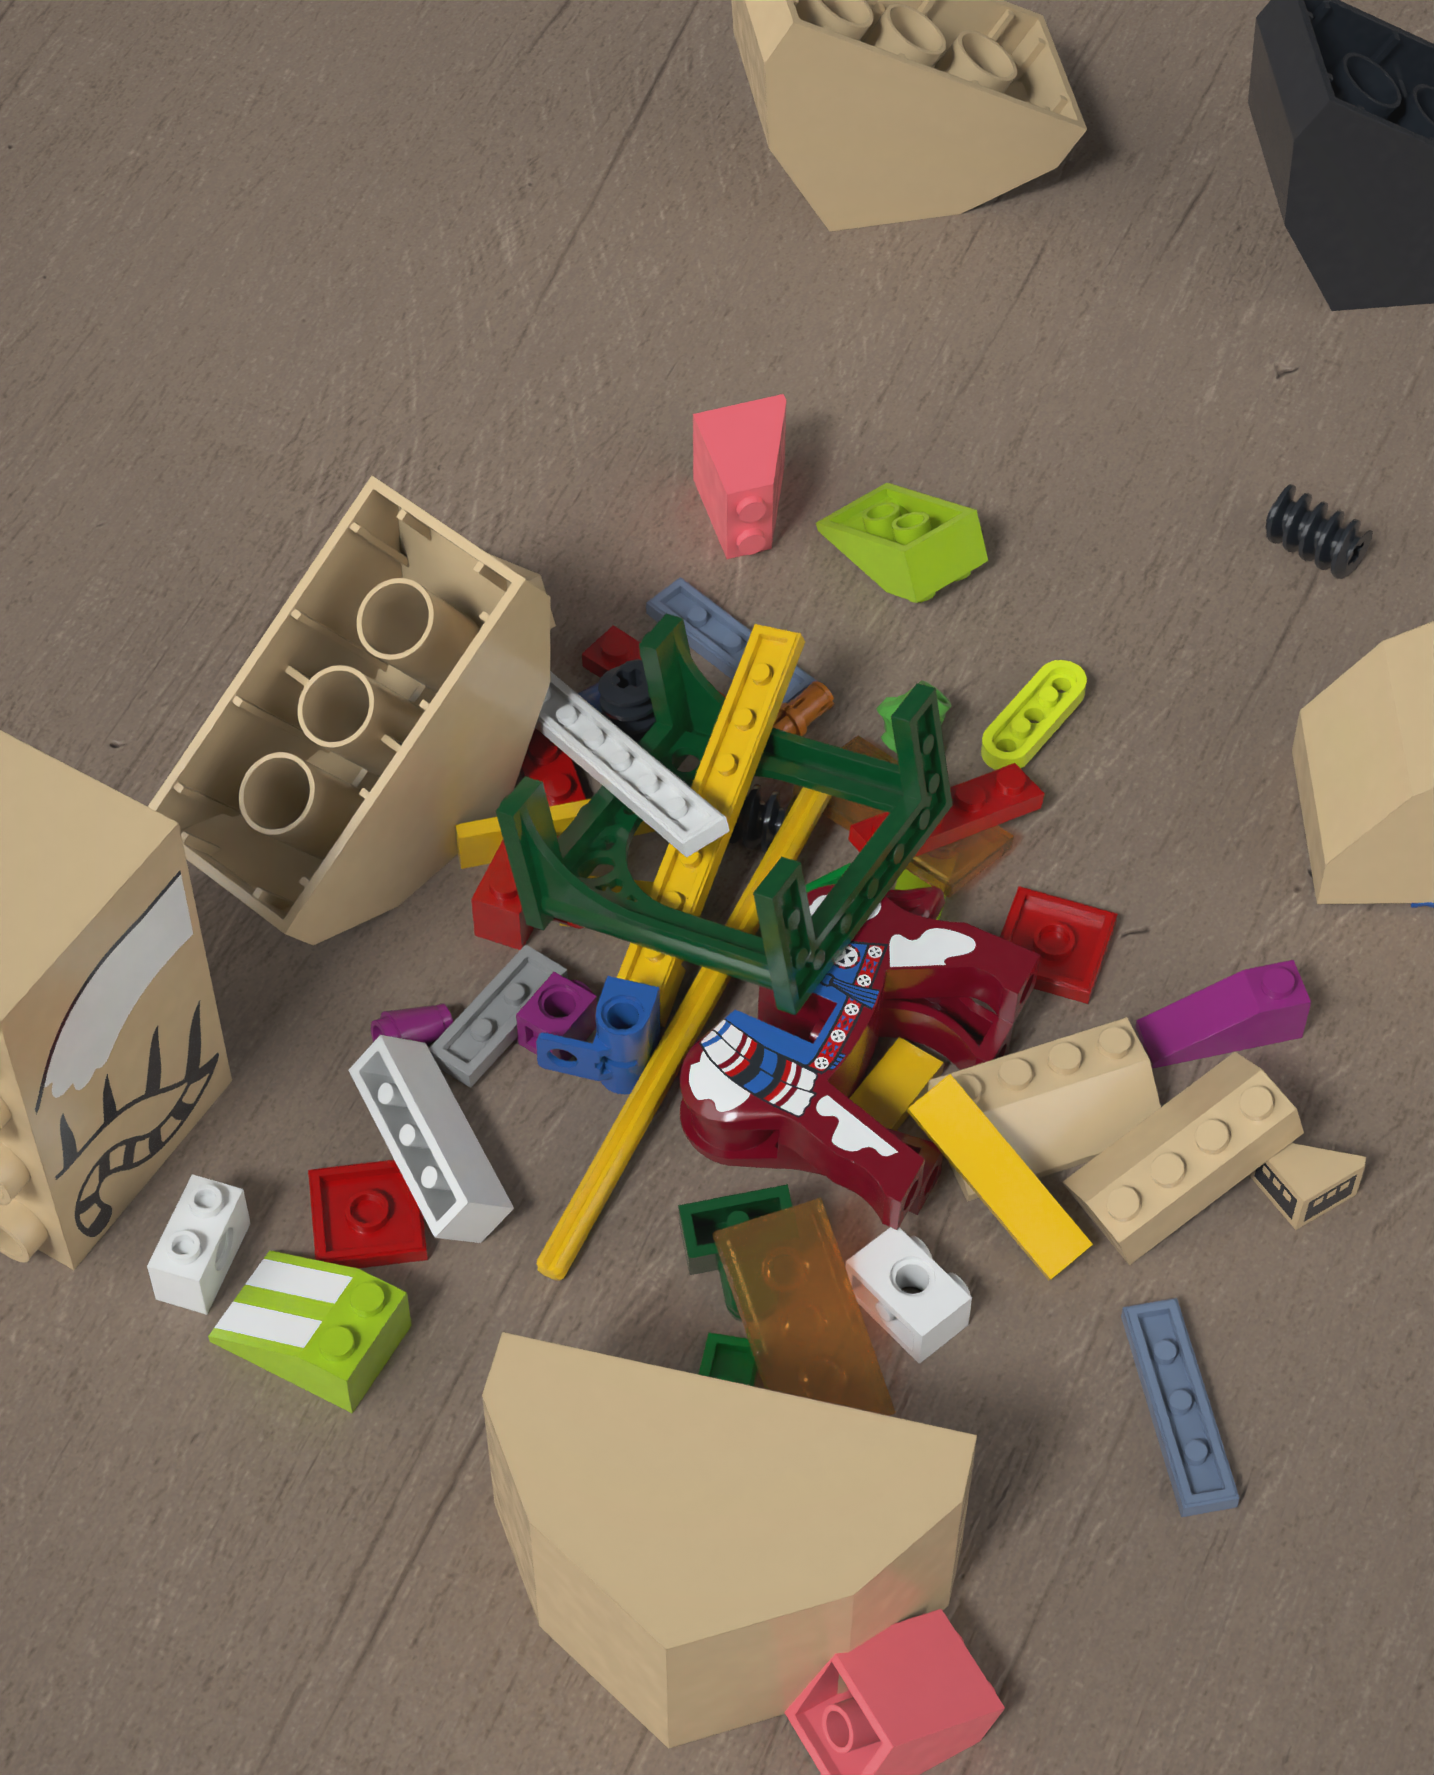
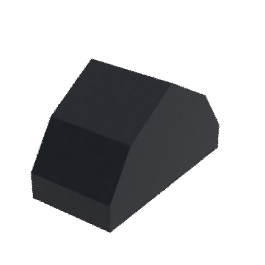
[1248,0,1434,311]

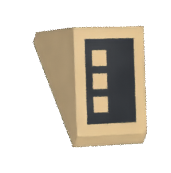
[1249,1143,1366,1230]

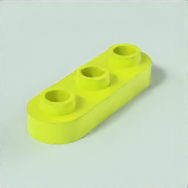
[981,660,1087,770]

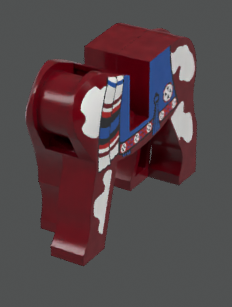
[680,884,1040,1230]

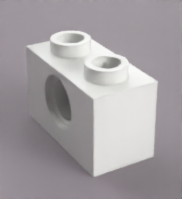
[147,1174,250,1315]
[844,1227,972,1364]

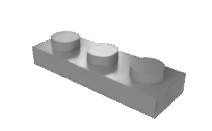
[429,944,568,1088]

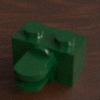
[678,1184,799,1324]

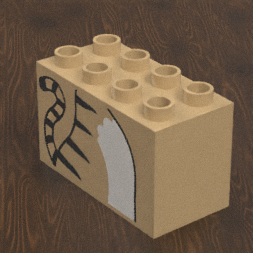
[0,730,232,1270]

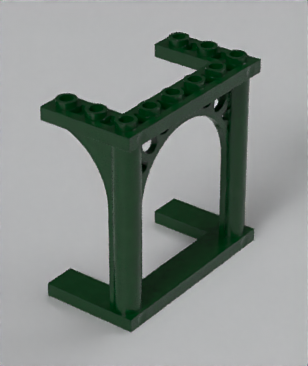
[496,613,953,1015]

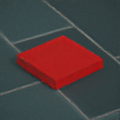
[1000,886,1118,1004]
[308,1160,428,1269]

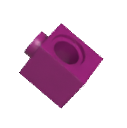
[516,972,597,1061]

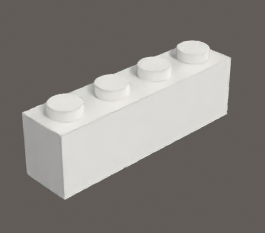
[348,1035,514,1243]

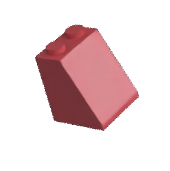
[693,394,786,559]
[784,1609,1005,1775]

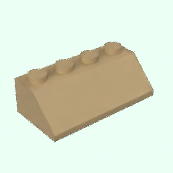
[928,1017,1161,1202]
[1063,1052,1304,1265]

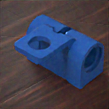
[536,976,661,1095]

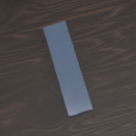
[646,577,817,703]
[1121,1298,1240,1517]

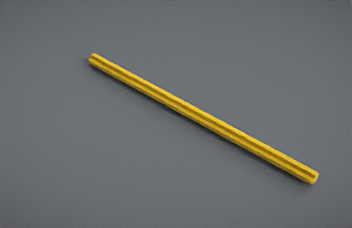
[537,787,832,1281]

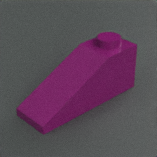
[1135,960,1311,1069]

